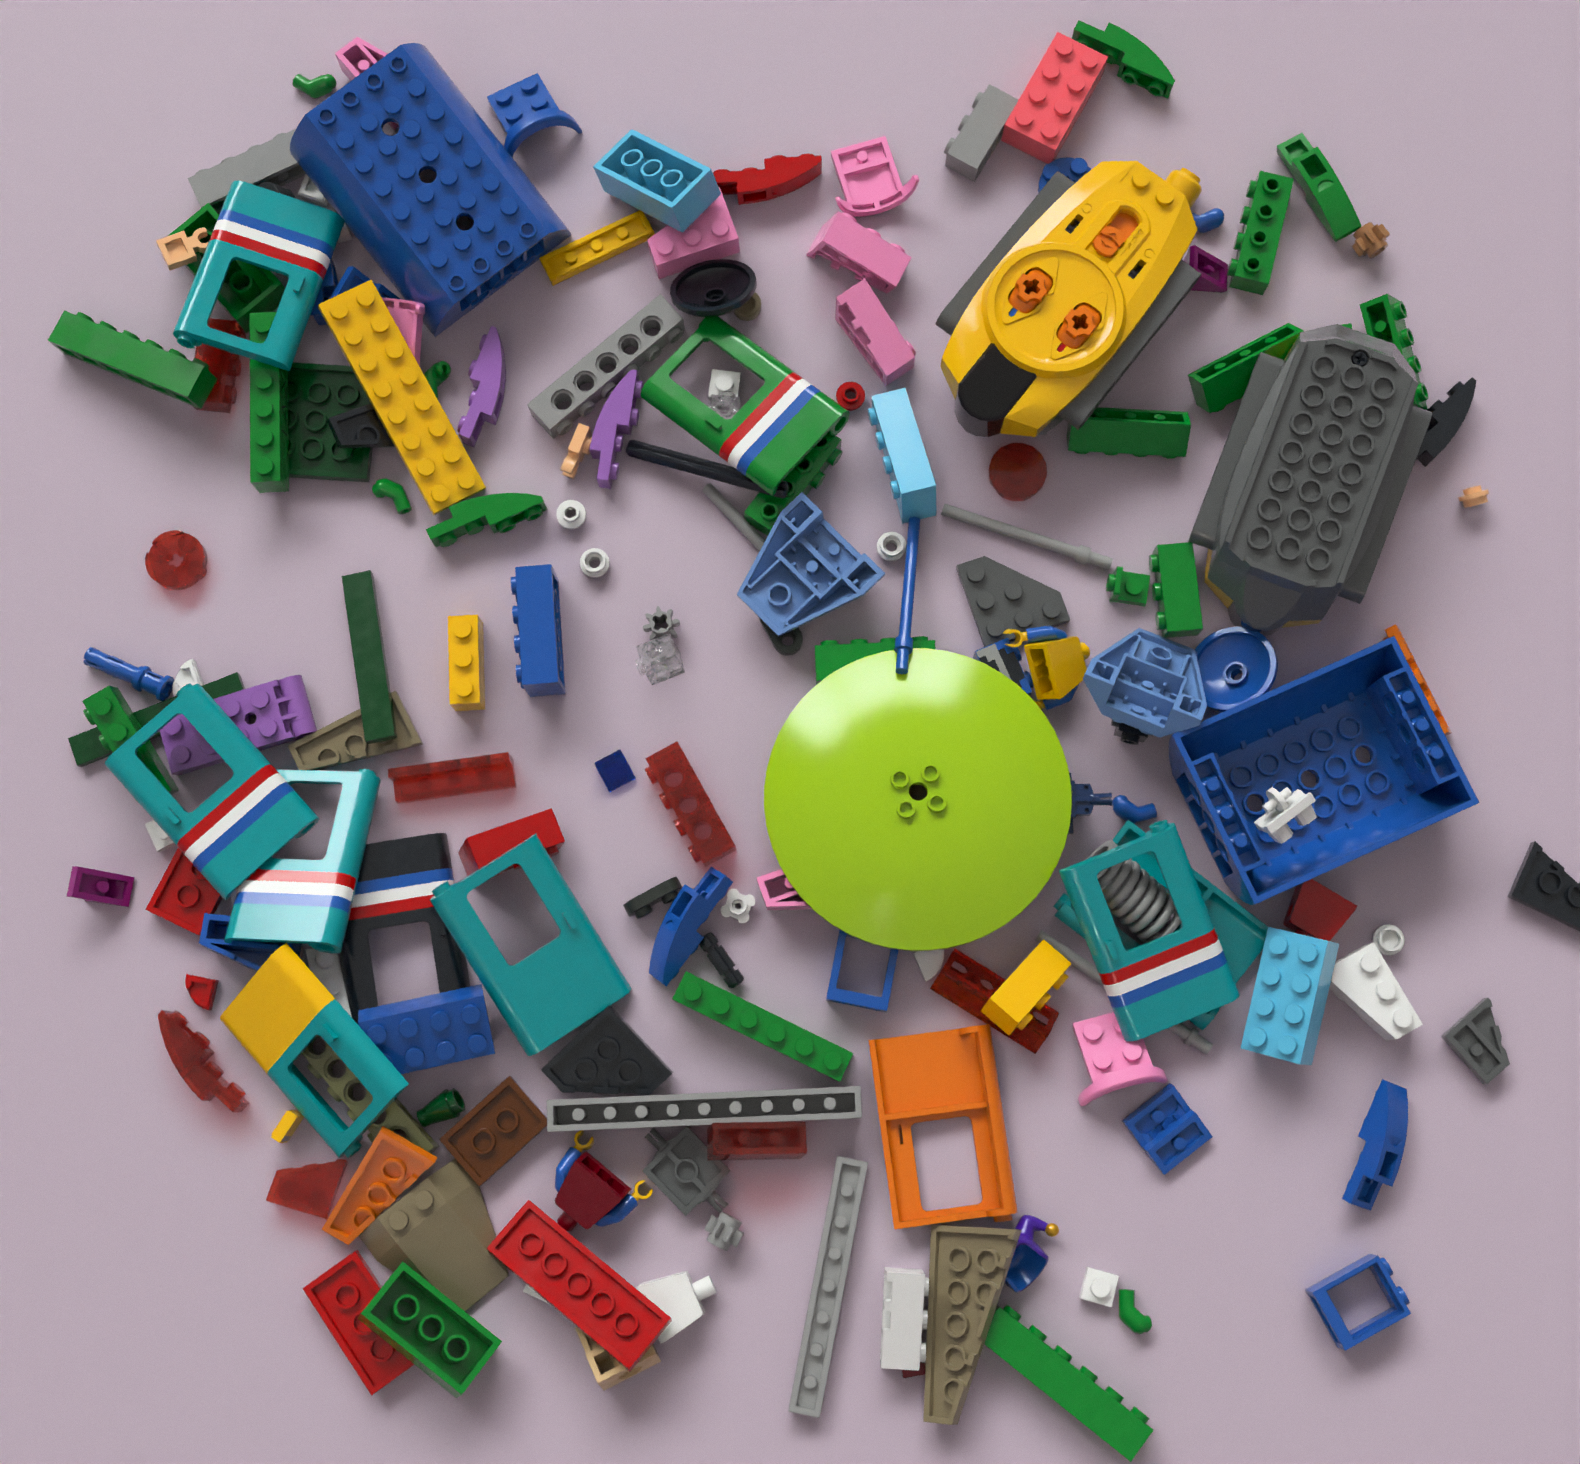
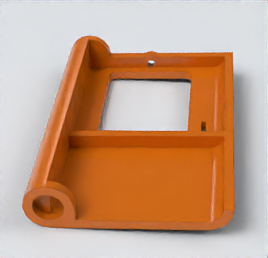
[869,1024,1018,1229]

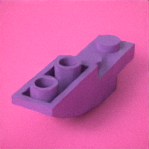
[457,326,506,447]
[589,369,643,489]

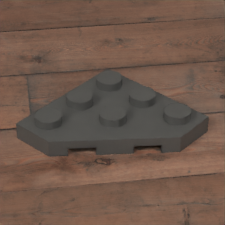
[956,556,1070,647]

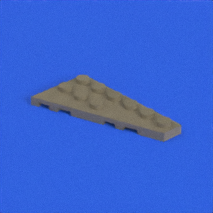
[923,1225,1021,1425]

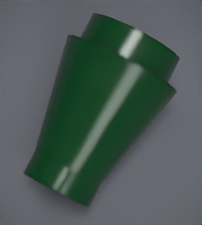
[416,1088,465,1127]

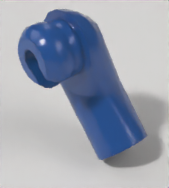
[1191,208,1224,233]

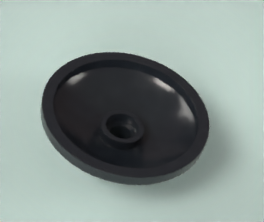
[670,259,757,317]

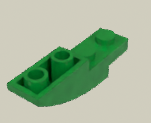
[1072,20,1175,99]
[1277,133,1361,242]
[426,493,547,547]

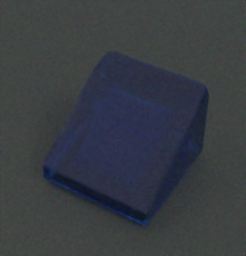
[594,749,636,793]

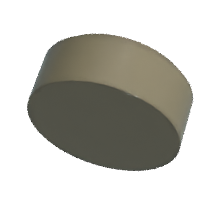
[733,292,761,321]

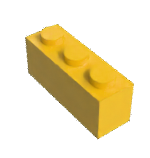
[448,615,485,711]
[981,939,1072,1035]

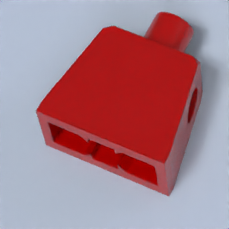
[1283,879,1358,941]

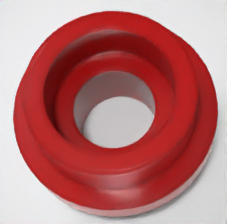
[836,382,865,411]

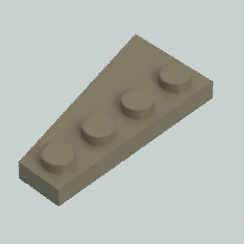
[288,691,424,770]

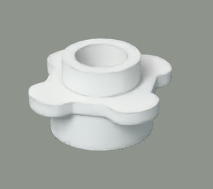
[721,889,755,923]

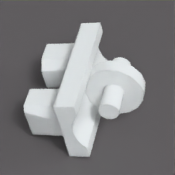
[1254,787,1317,844]

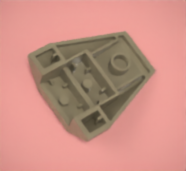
[359,1159,509,1311]

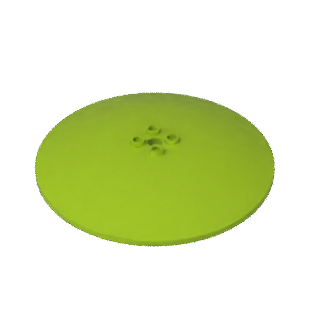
[764,648,1072,951]

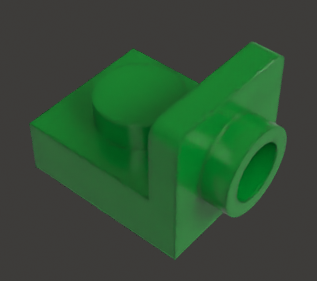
[1106,566,1150,607]

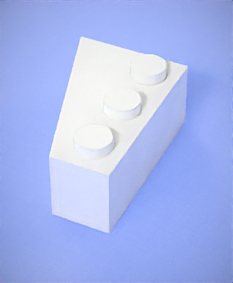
[1329,942,1423,1041]
[880,1267,929,1371]

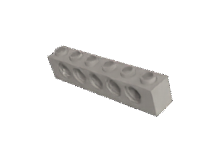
[527,294,685,439]

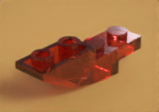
[158,1010,249,1112]

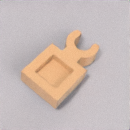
[156,228,208,271]
[560,423,592,479]

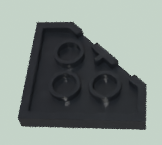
[541,1005,673,1095]

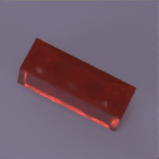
[193,318,246,413]
[707,1122,807,1161]

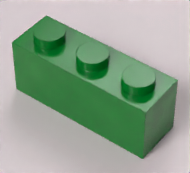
[1149,542,1203,638]

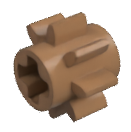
[1352,222,1390,259]

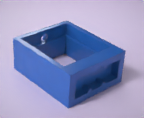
[826,930,899,1012]
[1305,1254,1411,1351]

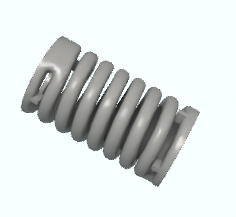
[1087,840,1181,944]

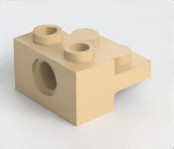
[575,1327,661,1391]

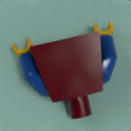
[555,1130,653,1232]

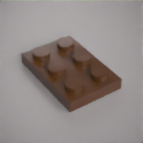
[439,1076,547,1187]

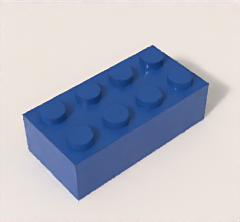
[511,564,566,697]
[358,984,495,1074]

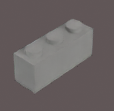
[944,84,1018,182]

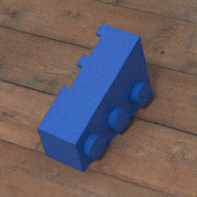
[199,913,302,972]

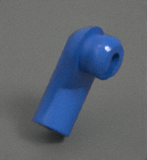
[1112,795,1157,824]

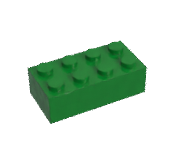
[168,203,285,334]
[357,1261,502,1398]

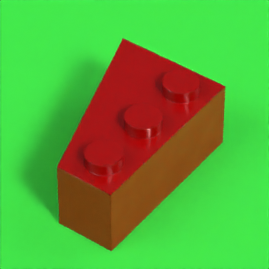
[458,808,565,879]

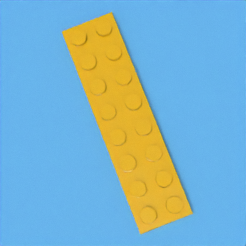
[318,279,486,516]

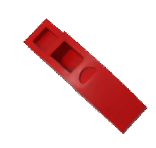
[713,153,822,205]

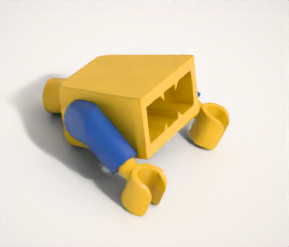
[1003,626,1090,710]

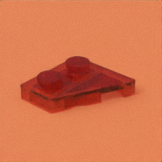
[266,1159,348,1220]

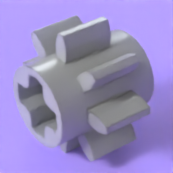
[643,606,680,645]
[704,1211,744,1251]

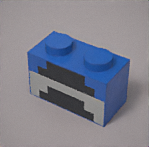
[973,638,1034,696]

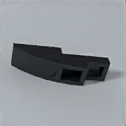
[1416,377,1476,467]

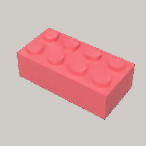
[1001,32,1108,164]

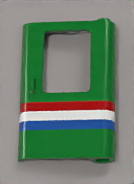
[641,316,850,496]

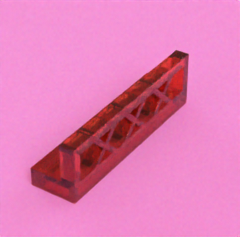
[388,752,517,804]
[930,948,1059,1054]

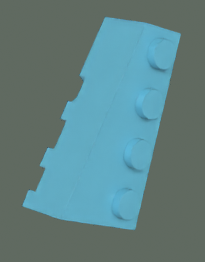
[867,388,936,524]

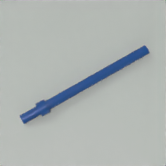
[894,517,920,674]

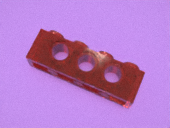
[644,741,737,867]

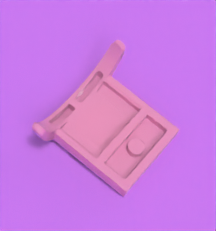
[831,136,919,217]
[381,297,425,367]
[1072,1012,1168,1106]

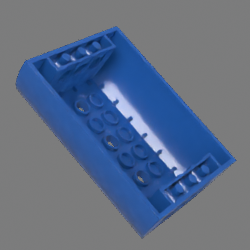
[290,43,571,337]
[1168,636,1480,905]

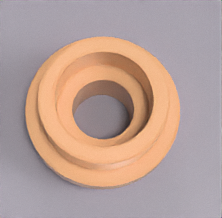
[1458,485,1489,508]

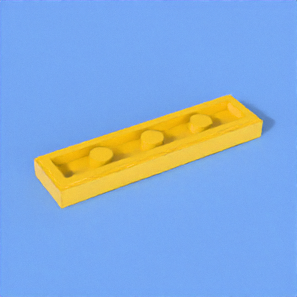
[539,210,655,286]

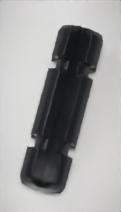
[699,932,744,989]

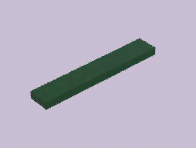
[342,570,397,744]
[68,672,245,767]

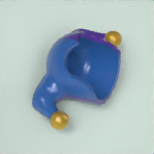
[1004,1215,1059,1293]

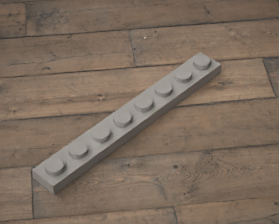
[788,1156,868,1418]

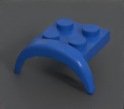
[487,73,582,158]

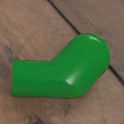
[292,74,337,99]
[424,361,451,399]
[372,478,412,514]
[1119,1289,1152,1334]

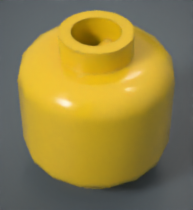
[1165,168,1202,209]

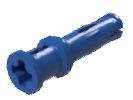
[83,647,174,701]

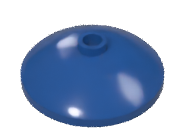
[1195,626,1278,712]

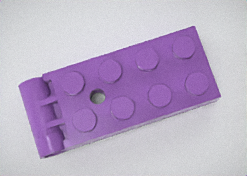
[160,675,317,776]

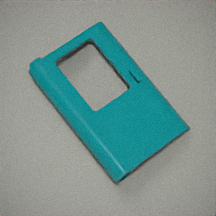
[430,834,632,1056]

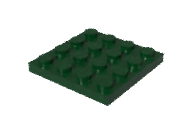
[288,362,373,482]

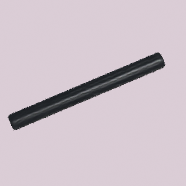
[626,440,790,499]

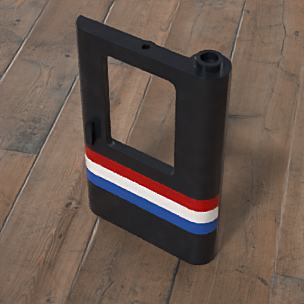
[325,833,470,1024]

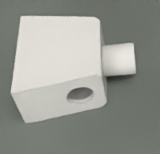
[636,1271,717,1344]

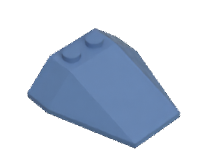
[737,492,886,637]
[1083,628,1207,738]

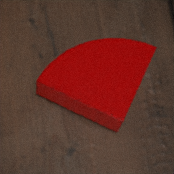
[185,974,219,1011]

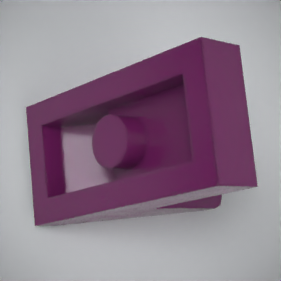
[66,866,134,907]

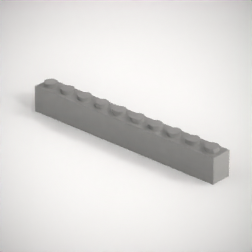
[547,1086,862,1132]

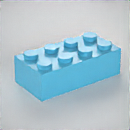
[593,129,721,233]
[1241,927,1339,1065]

